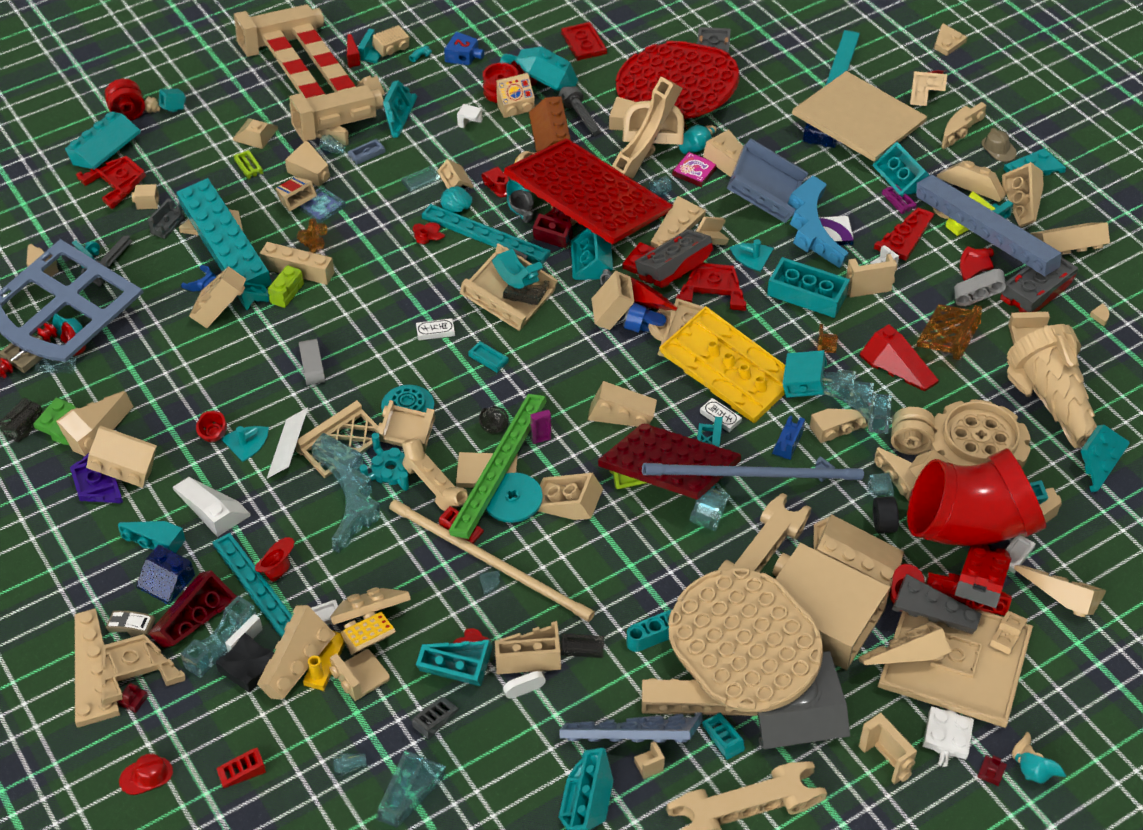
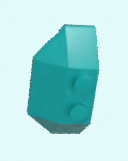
[515,46,578,91]
[558,748,614,830]

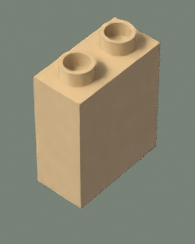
[773,543,890,670]

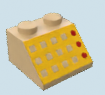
[340,611,396,655]

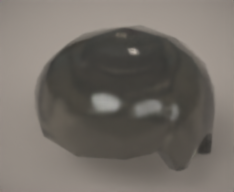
[479,405,509,435]

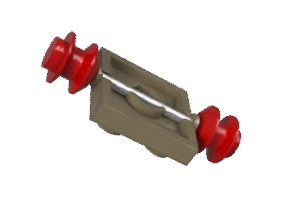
[0,323,57,378]

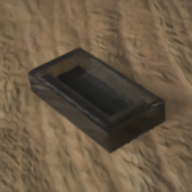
[561,633,604,658]

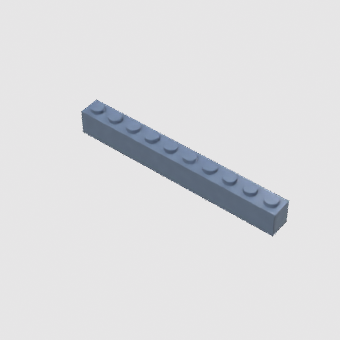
[916,175,1062,276]

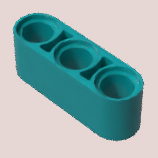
[626,609,673,652]

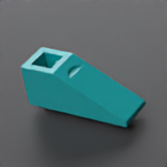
[118,521,186,558]

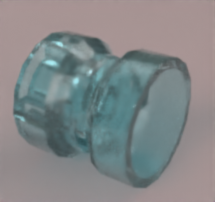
[649,175,672,196]

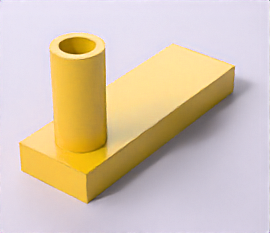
[303,631,345,691]

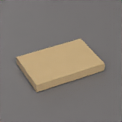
[456,452,518,488]

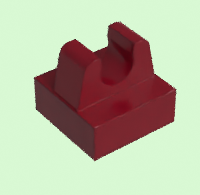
[117,683,148,713]
[977,755,1007,786]

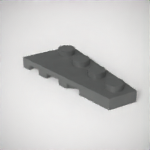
[892,575,982,634]

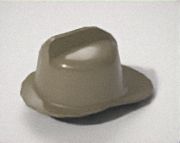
[982,128,1017,162]

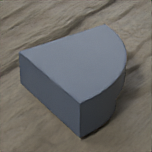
[815,456,835,482]

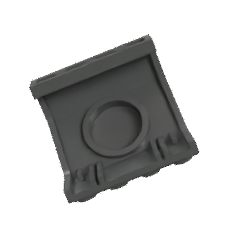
[757,651,850,749]

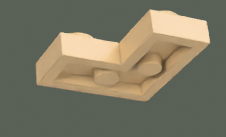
[910,71,947,106]

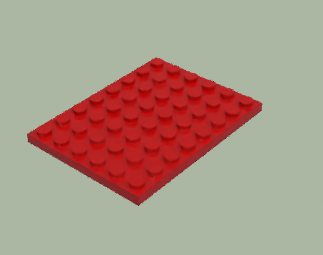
[503,138,673,244]

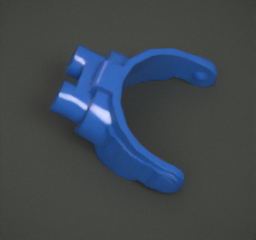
[181,265,216,291]

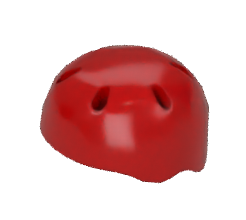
[196,411,227,442]

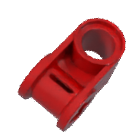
[482,167,509,197]

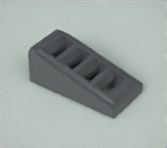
[412,696,459,739]

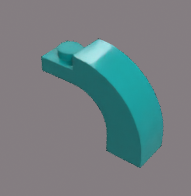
[492,249,543,289]

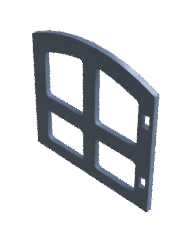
[0,239,144,362]

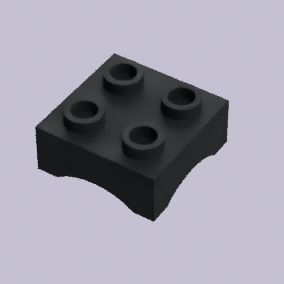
[216,633,274,693]

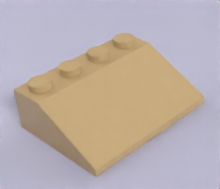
[815,514,904,590]

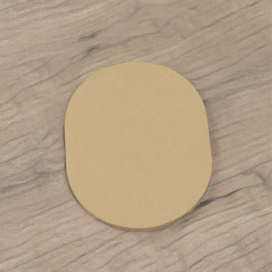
[668,568,823,712]

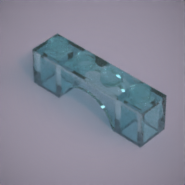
[180,595,256,678]

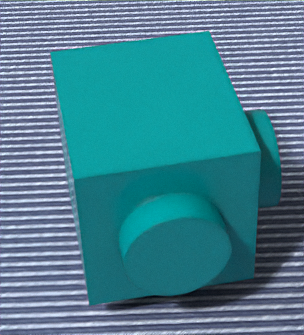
[159,89,186,112]

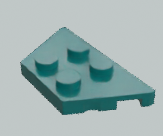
[383,80,418,138]
[1081,425,1130,492]

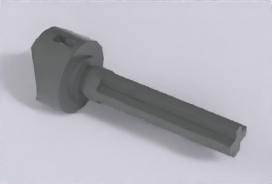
[558,87,601,137]
[81,235,132,287]

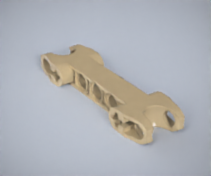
[718,493,811,573]
[666,762,827,830]

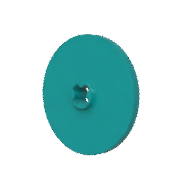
[486,473,543,523]

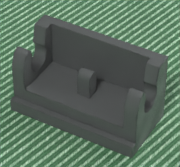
[147,198,185,239]

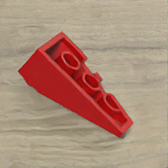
[627,275,677,311]
[859,324,939,391]

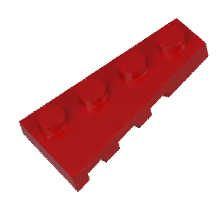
[874,208,934,261]

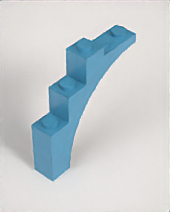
[787,176,849,268]

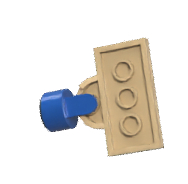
[623,298,704,357]

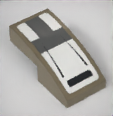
[106,611,156,637]

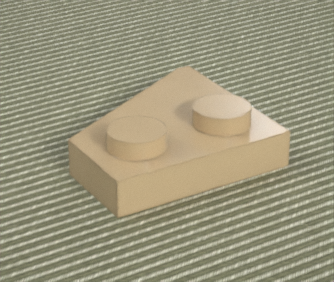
[934,24,967,56]

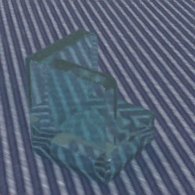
[867,473,894,497]

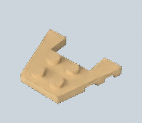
[102,634,185,705]

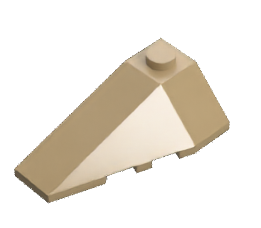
[1002,162,1044,227]
[56,391,134,456]
[1014,565,1106,617]
[858,622,951,665]

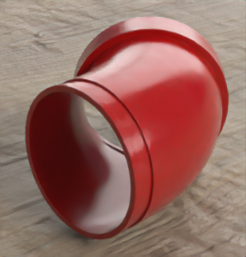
[907,448,1047,546]

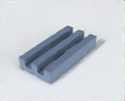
[348,139,385,165]

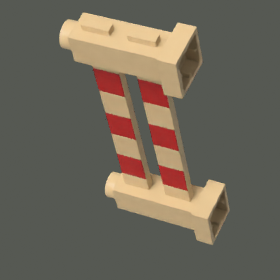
[234,4,384,142]

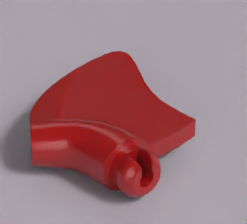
[960,246,994,281]

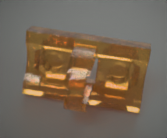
[297,219,328,253]

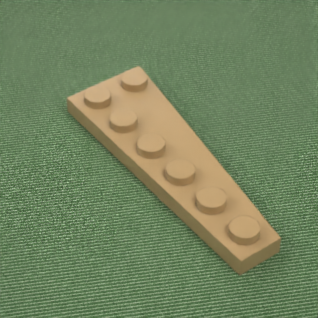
[75,608,120,728]

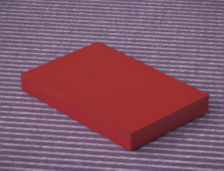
[561,22,607,61]

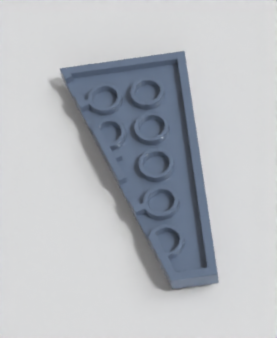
[559,712,703,743]

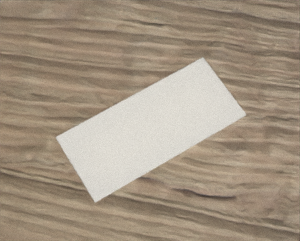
[267,407,308,478]

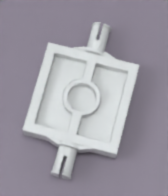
[923,706,974,767]

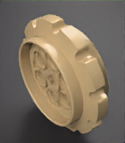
[929,400,1031,468]

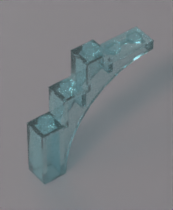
[822,370,892,434]
[312,433,381,553]

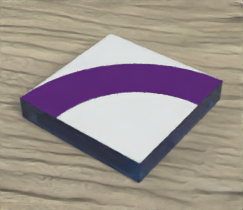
[819,216,854,245]

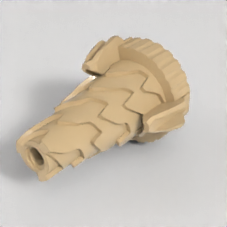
[1007,324,1097,448]

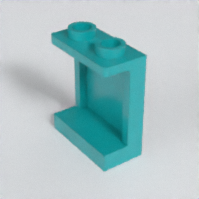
[783,350,827,398]

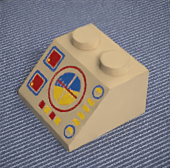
[496,73,535,118]

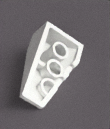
[173,477,251,537]

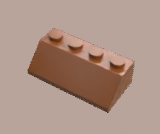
[529,96,570,152]

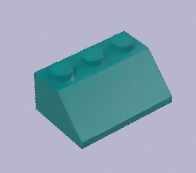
[872,142,930,197]
[571,228,613,280]

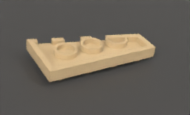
[651,196,706,248]

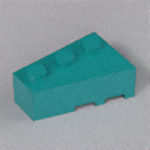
[416,640,493,686]

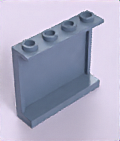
[727,138,808,223]

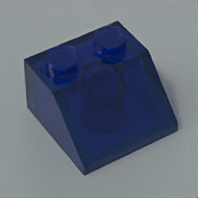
[136,545,195,605]

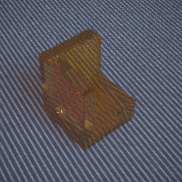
[817,324,838,353]

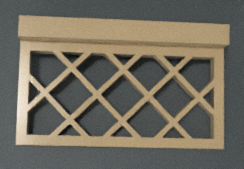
[296,400,380,478]

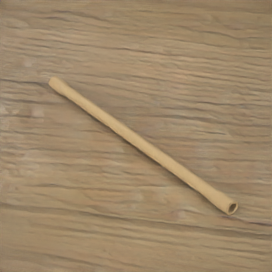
[389,499,595,622]

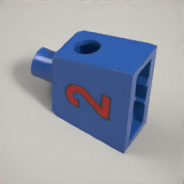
[444,32,485,65]

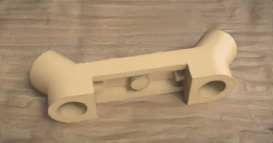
[402,438,468,511]

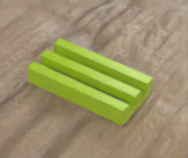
[233,150,263,179]

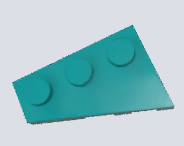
[1003,148,1066,176]

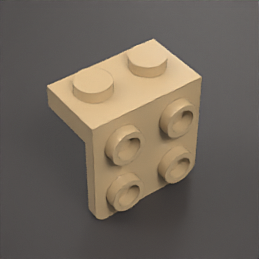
[329,649,390,701]

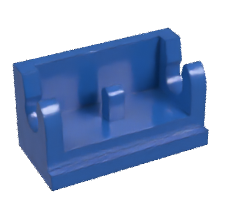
[772,416,805,460]

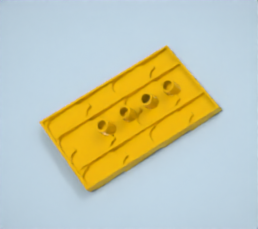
[659,306,785,424]

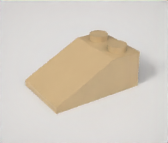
[538,473,603,520]

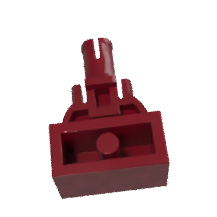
[533,207,573,249]

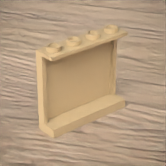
[460,243,558,331]

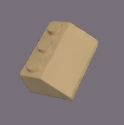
[86,425,157,488]

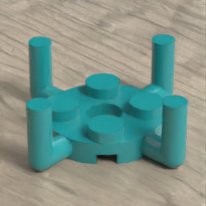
[359,433,409,491]

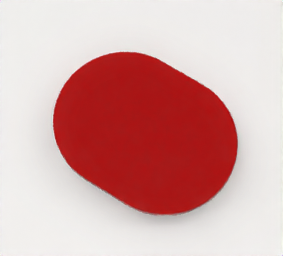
[616,41,740,119]

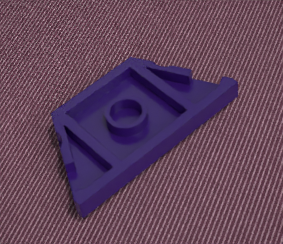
[70,453,123,503]

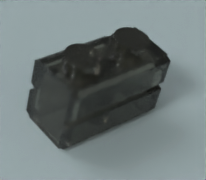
[0,397,43,443]

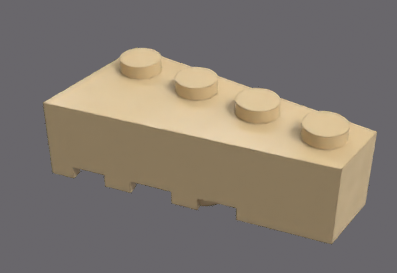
[257,605,335,699]

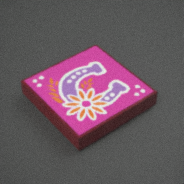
[672,152,717,187]

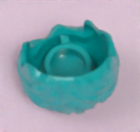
[440,186,473,213]

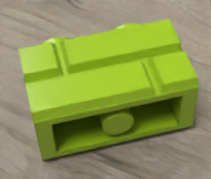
[268,265,304,308]

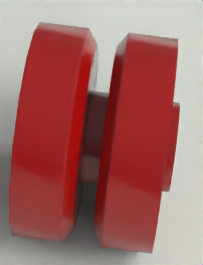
[483,63,518,103]
[104,79,145,121]

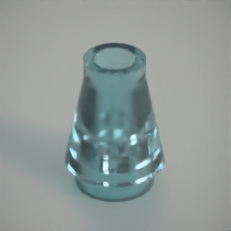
[319,135,345,155]
[333,753,367,776]

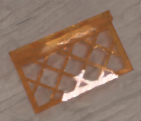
[917,304,982,360]

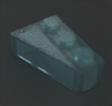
[377,750,446,828]

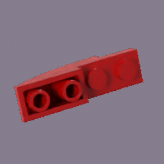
[925,572,1012,616]

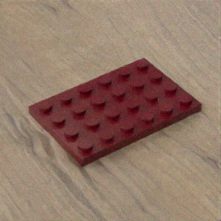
[598,424,741,500]

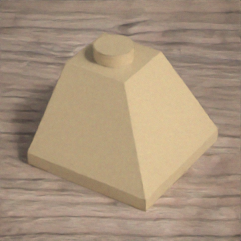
[233,118,278,149]

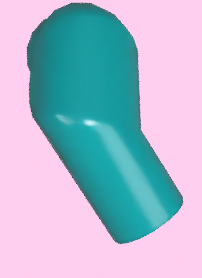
[409,45,432,63]

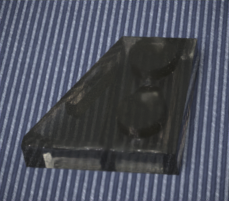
[503,281,549,305]

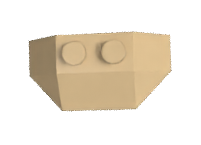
[937,161,1006,202]

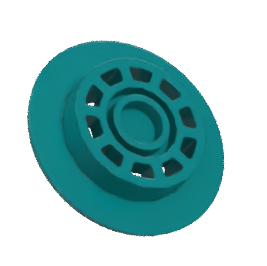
[381,385,434,413]

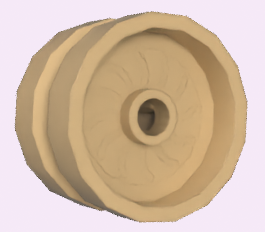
[891,407,935,455]

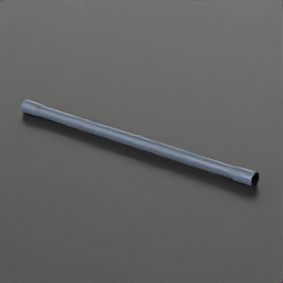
[642,463,864,480]

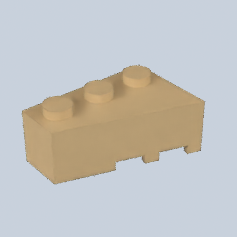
[703,130,743,177]
[189,266,246,328]
[495,621,561,674]

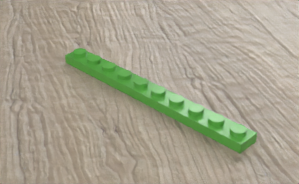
[449,394,547,539]

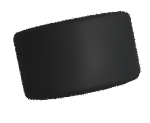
[872,496,899,534]

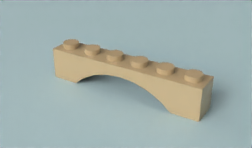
[612,77,683,178]

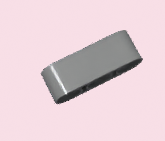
[954,269,1006,306]
[299,339,325,385]

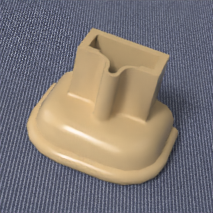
[623,101,684,145]

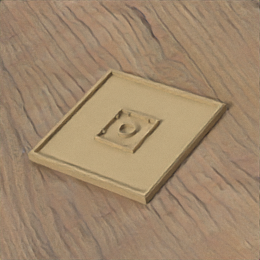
[792,71,927,161]
[878,609,1033,728]

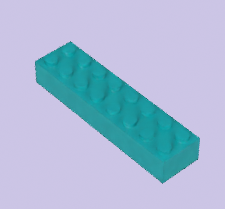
[176,178,272,296]

